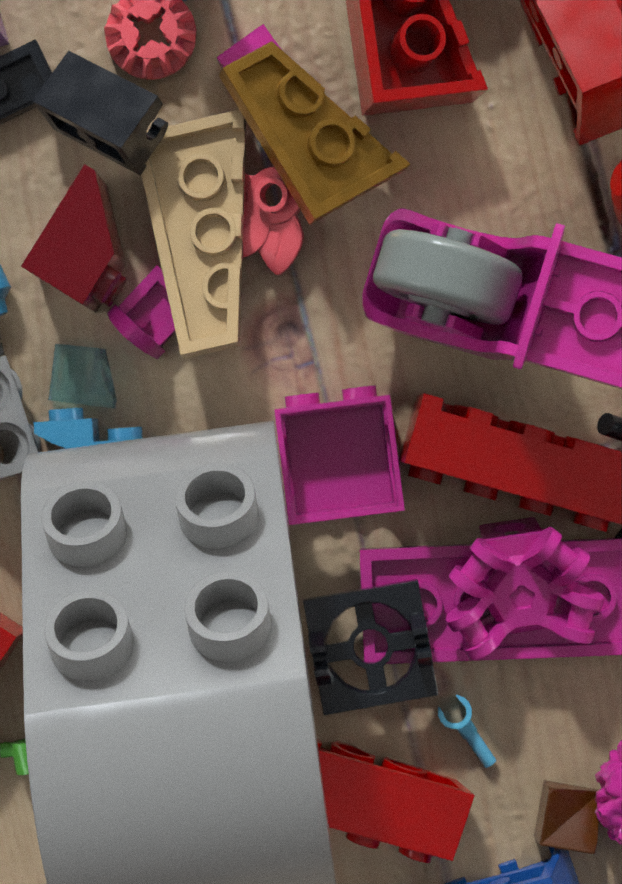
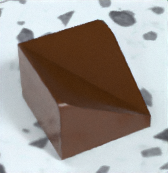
[534,780,599,854]

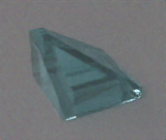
[48,344,117,409]

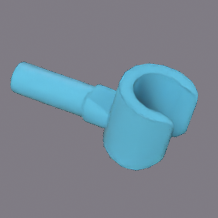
[438,695,497,768]

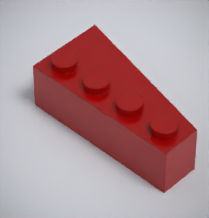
[346,0,488,116]
[398,393,622,532]

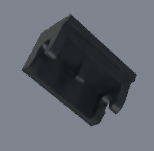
[32,50,168,175]

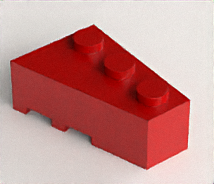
[519,0,622,146]

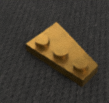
[219,41,411,225]

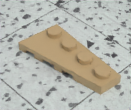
[141,109,247,359]

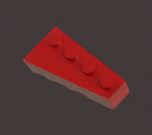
[317,738,475,863]

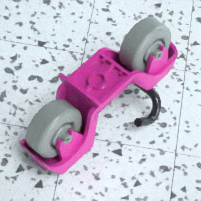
[362,208,622,442]

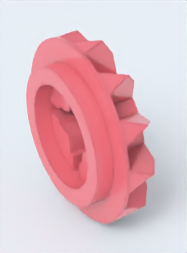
[104,0,196,80]

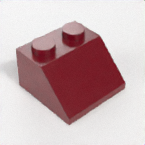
[21,164,127,313]

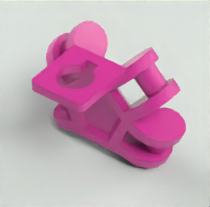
[445,517,605,661]

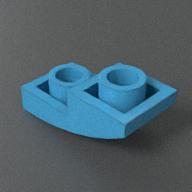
[33,408,143,449]

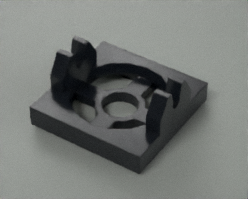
[303,579,439,715]

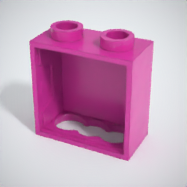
[274,385,405,525]

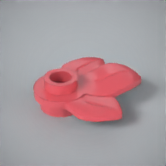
[243,166,304,275]

